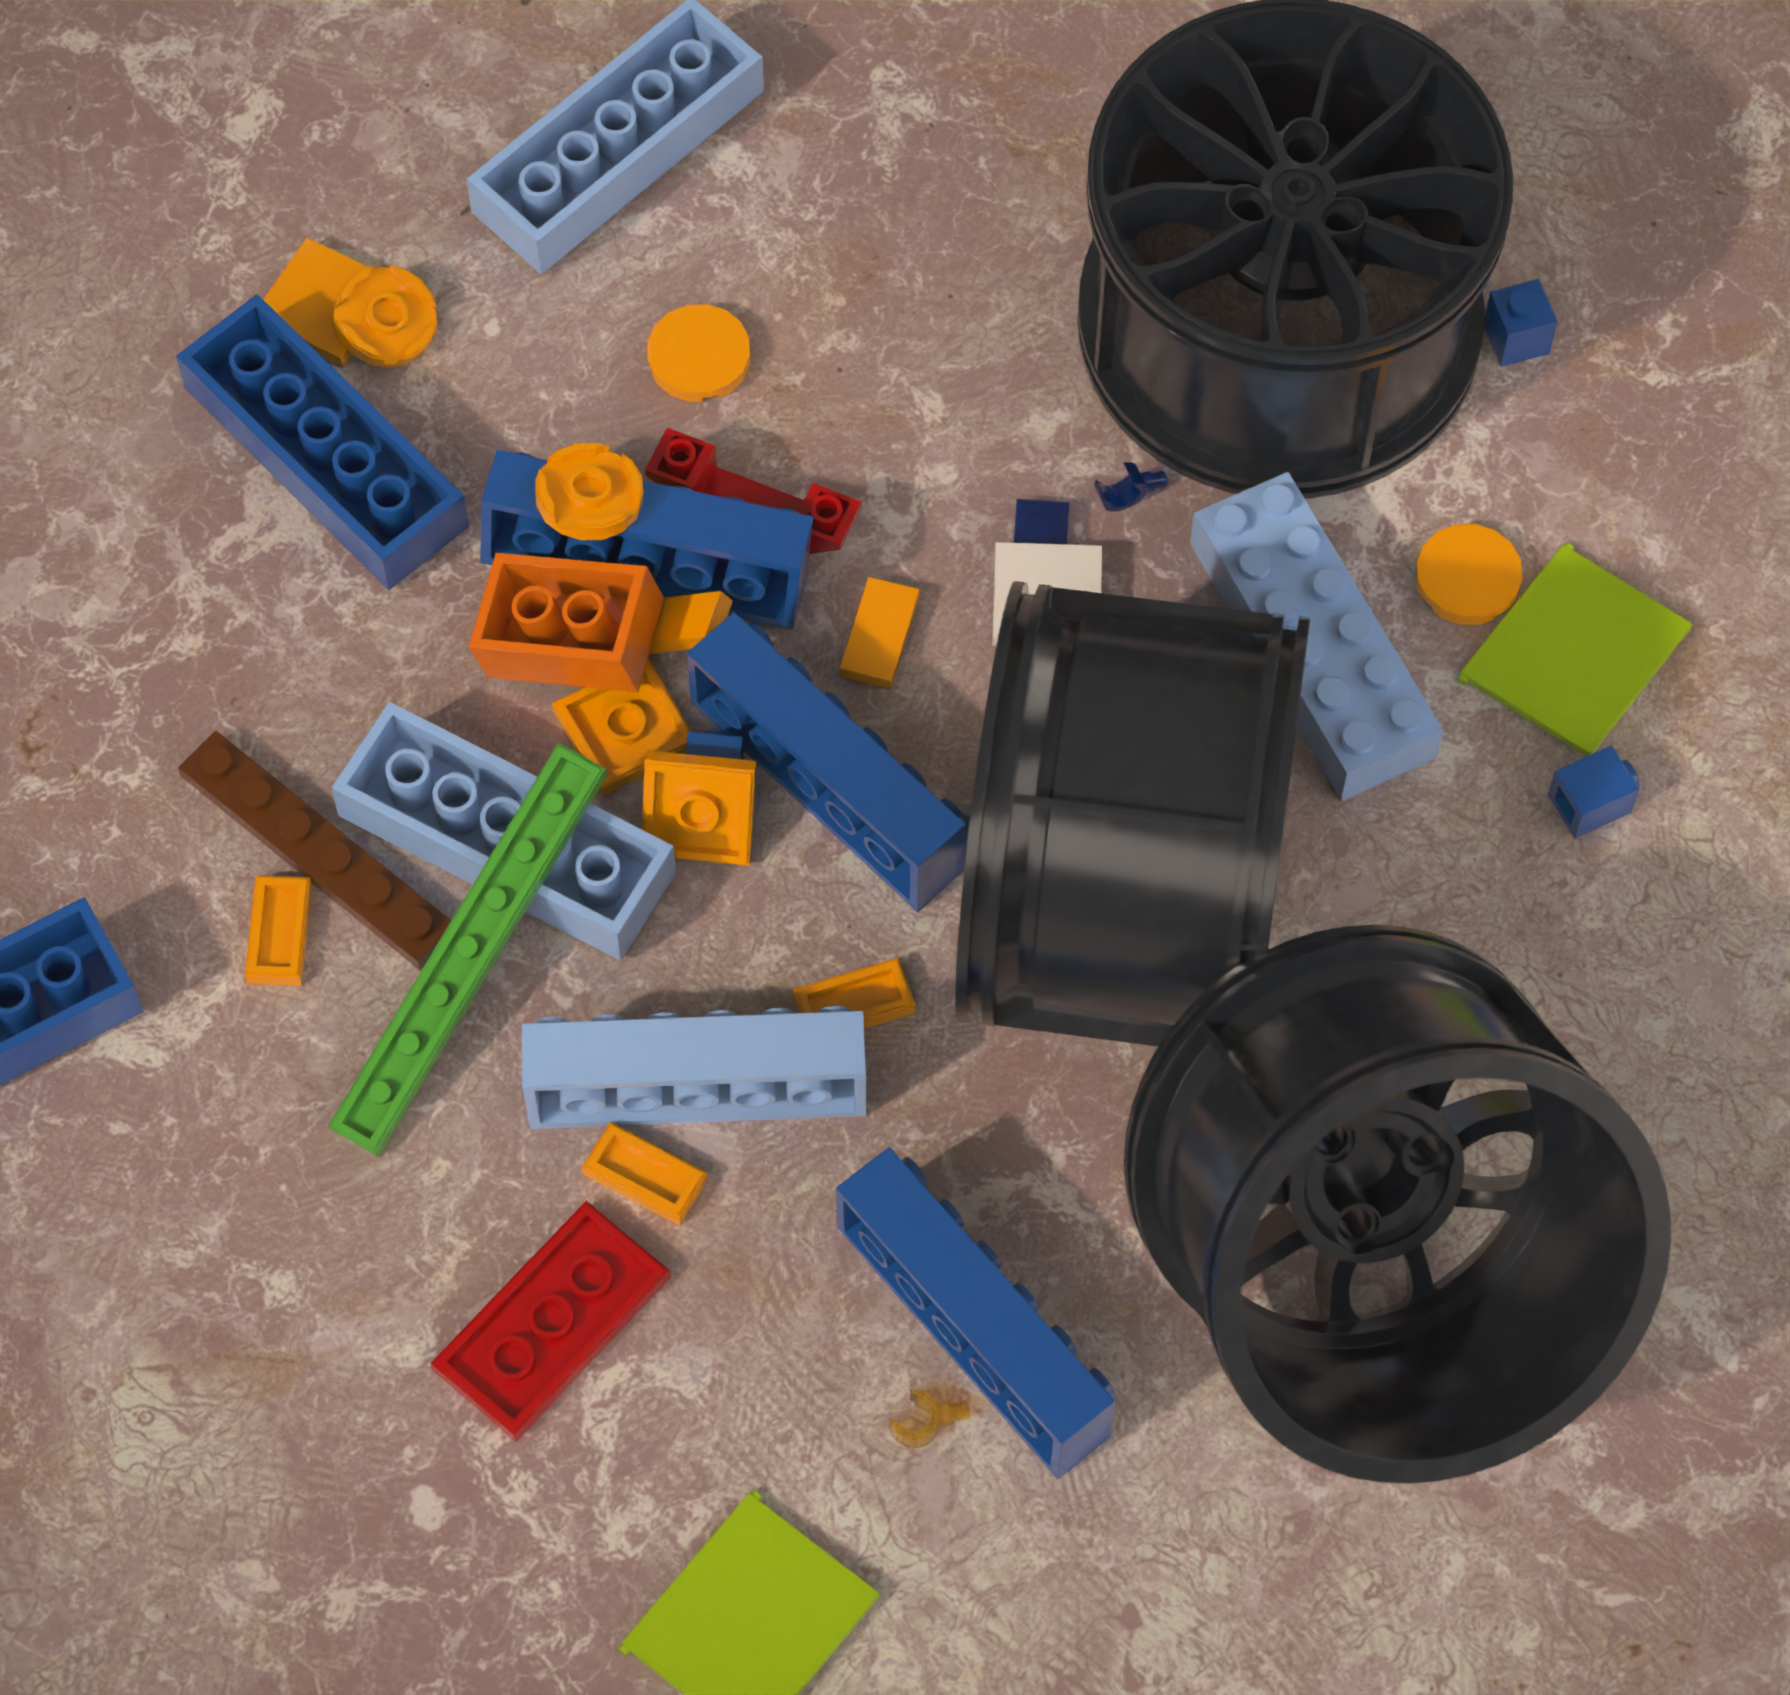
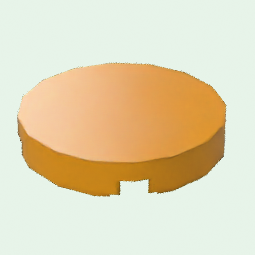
[333,265,438,368]
[647,304,750,402]
[535,443,644,540]
[1415,524,1523,625]

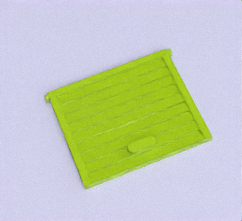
[1457,542,1692,757]
[618,1490,880,1695]

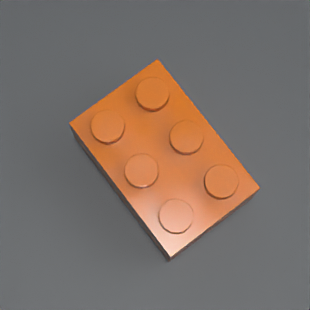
[468,553,664,693]

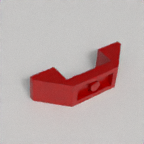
[645,427,862,554]

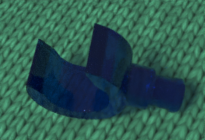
[1094,462,1168,512]

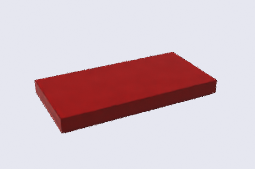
[430,1200,671,1442]

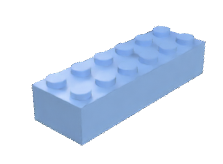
[466,0,764,275]
[1190,472,1443,801]
[331,702,676,961]
[522,1006,866,1129]

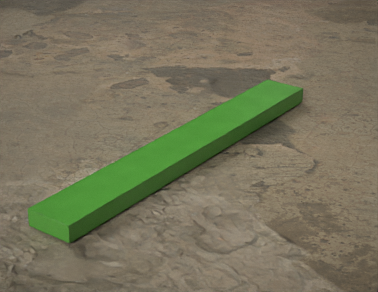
[328,742,608,1157]

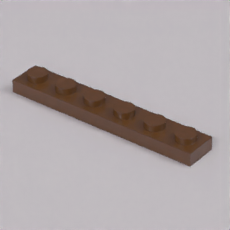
[178,730,451,970]

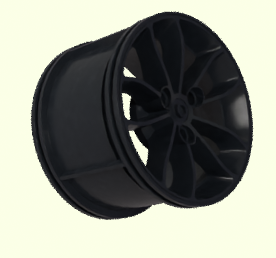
[1077,0,1513,499]
[955,581,1310,1047]
[1123,924,1671,1484]

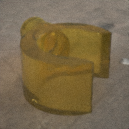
[889,1390,970,1448]

